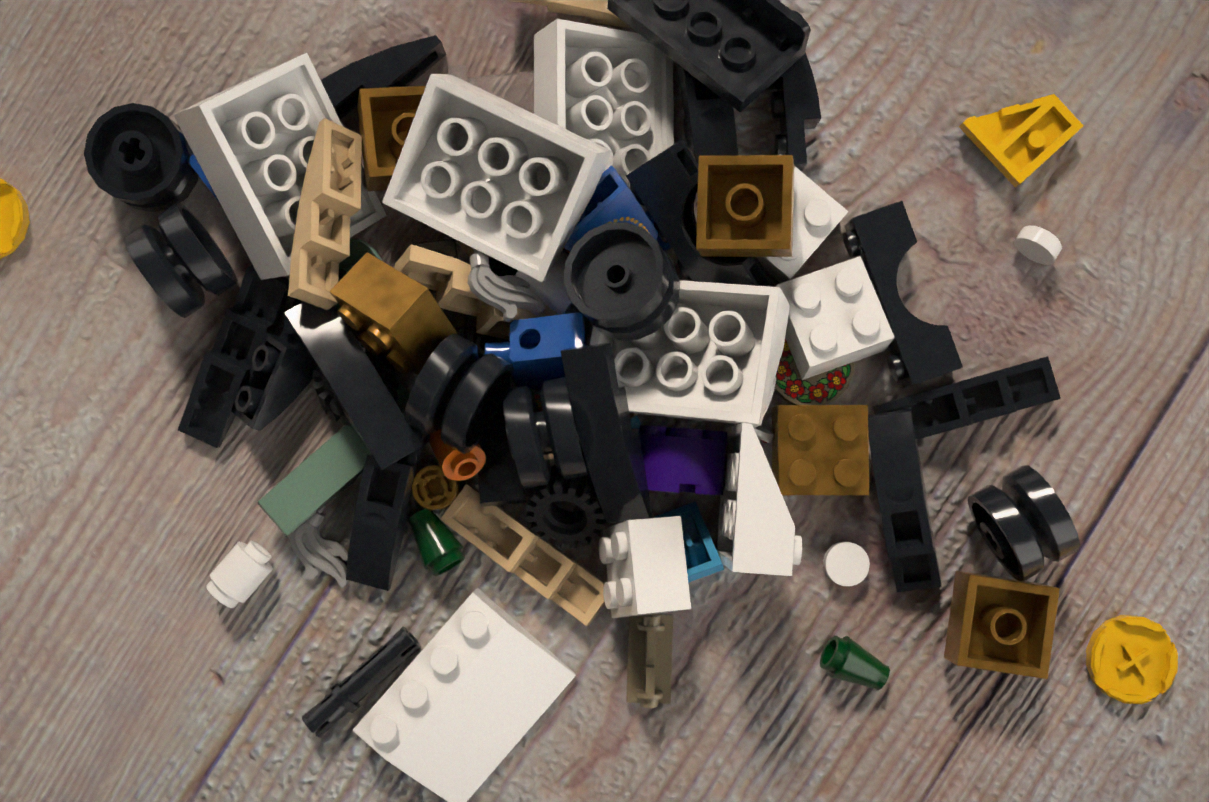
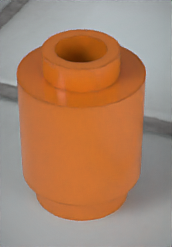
[429,429,486,481]

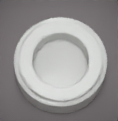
[1014,226,1062,265]
[823,541,870,586]

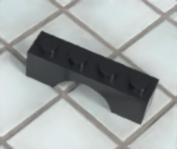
[626,139,775,287]
[842,201,963,388]

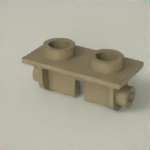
[626,614,673,708]

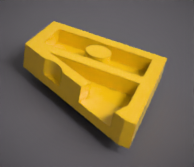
[958,94,1084,187]

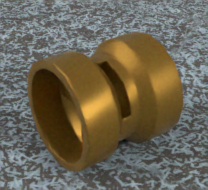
[412,465,461,510]

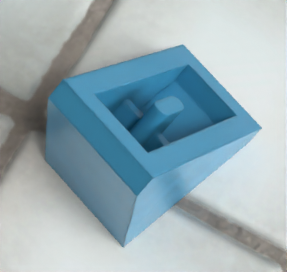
[654,502,724,583]

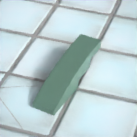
[257,382,410,537]

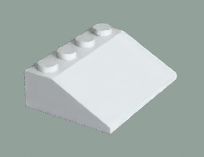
[534,19,674,211]
[173,53,387,280]
[382,74,612,282]
[590,280,790,426]
[716,423,802,576]
[353,588,576,802]

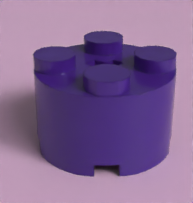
[639,425,728,495]

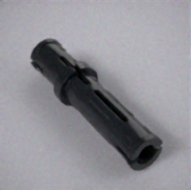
[302,626,422,738]

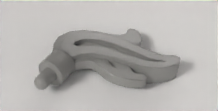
[468,248,545,322]
[289,505,349,588]

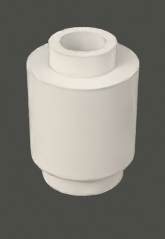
[206,541,273,608]

